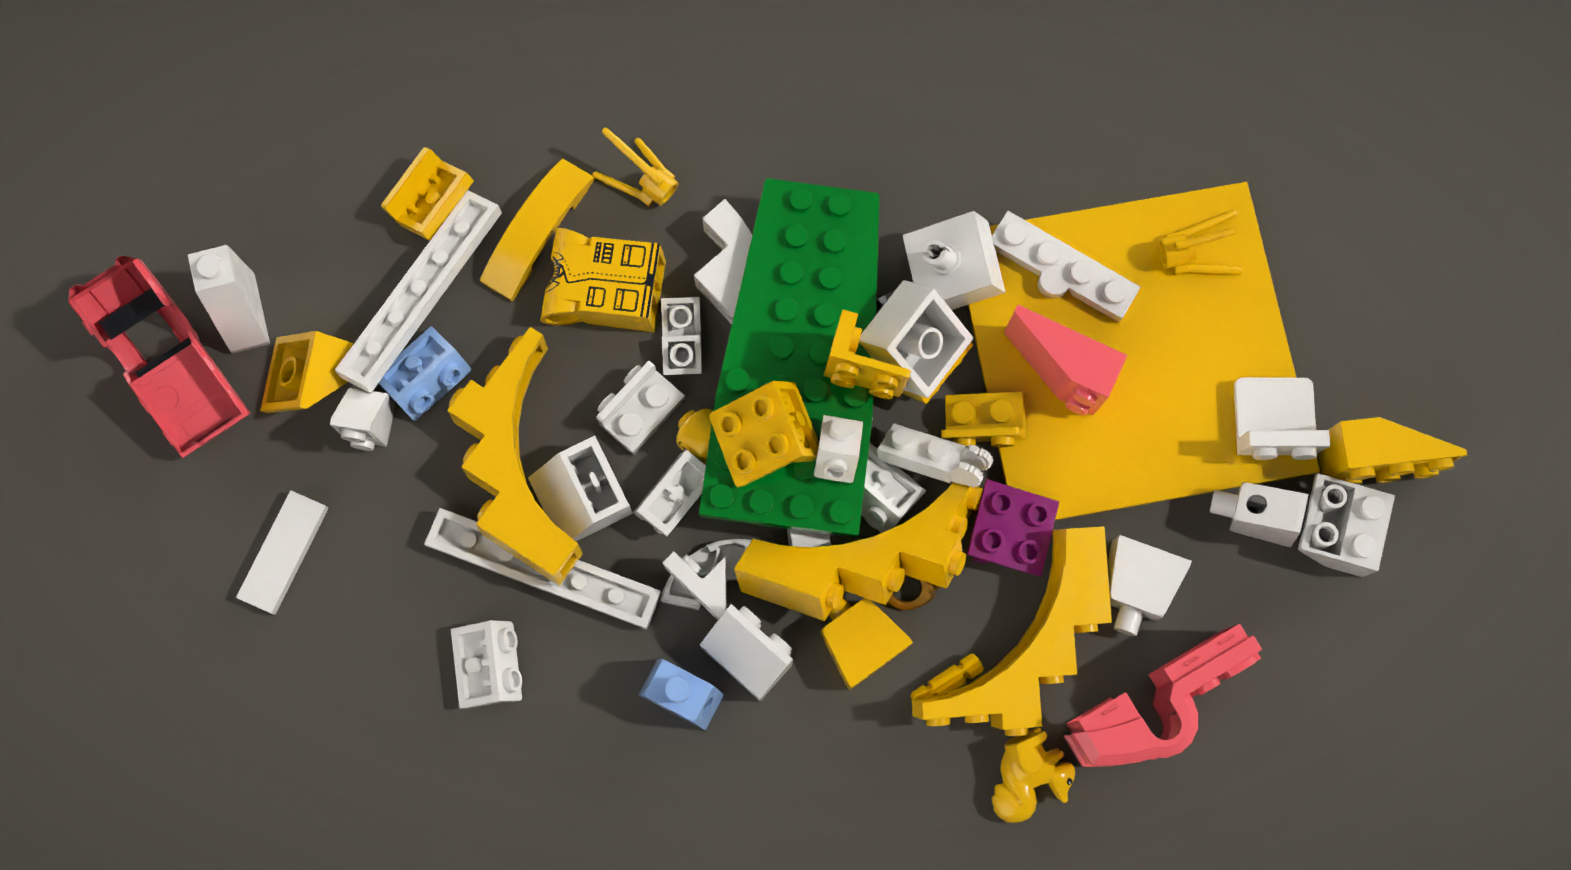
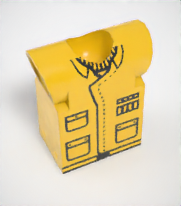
[540,227,666,333]

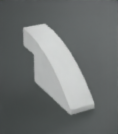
[694,199,752,324]

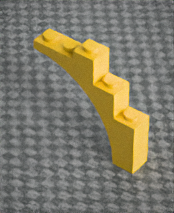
[447,327,583,586]
[734,482,983,621]
[912,526,1112,736]

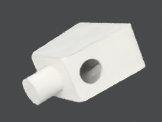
[1209,482,1309,547]
[1107,535,1192,636]

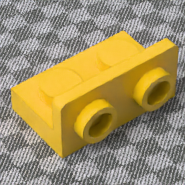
[941,391,1026,448]

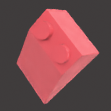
[1004,305,1128,415]

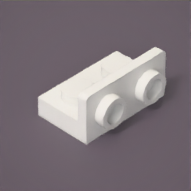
[596,361,686,455]
[861,443,926,533]
[451,620,522,709]

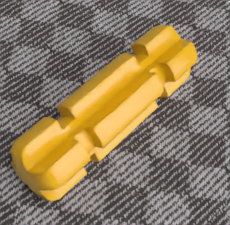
[910,654,984,700]

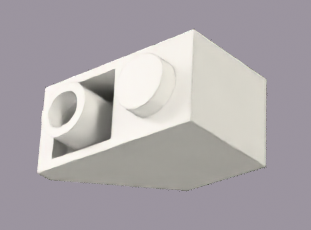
[330,388,396,451]

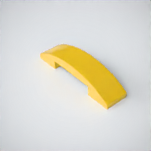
[480,158,595,302]

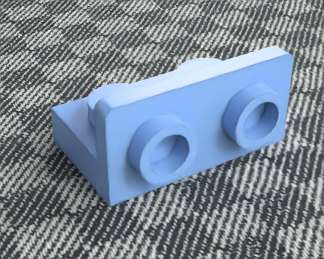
[379,326,471,421]

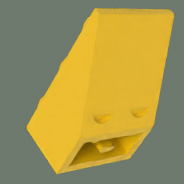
[1318,417,1467,485]

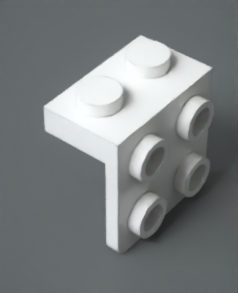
[1234,377,1330,460]

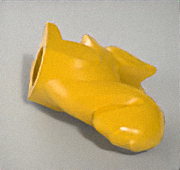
[991,727,1075,823]

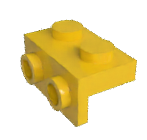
[381,147,474,241]

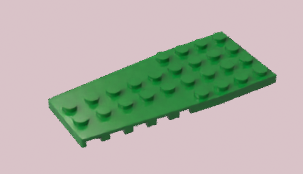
[699,178,880,538]

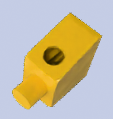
[820,595,913,690]

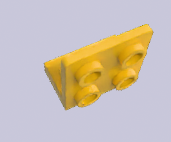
[823,309,911,399]
[709,381,819,487]

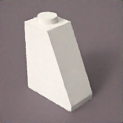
[188,245,270,354]

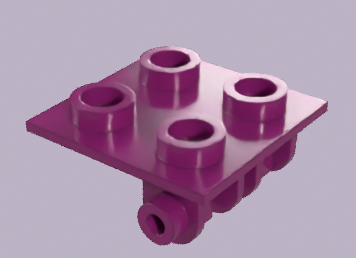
[967,479,1059,577]

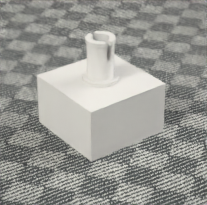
[902,211,1006,310]
[859,280,973,398]

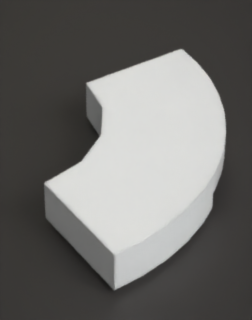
[660,539,752,610]

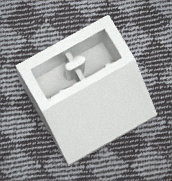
[528,436,633,541]
[1298,473,1395,577]
[700,604,793,701]

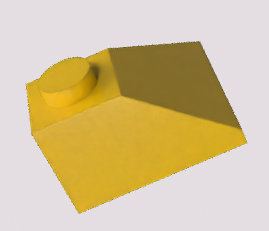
[260,331,354,413]

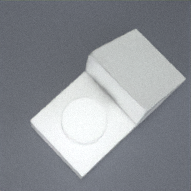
[663,552,726,620]

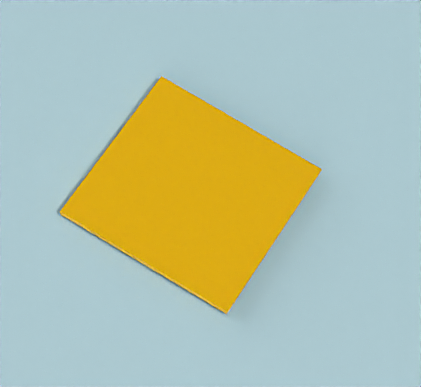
[968,182,1320,521]

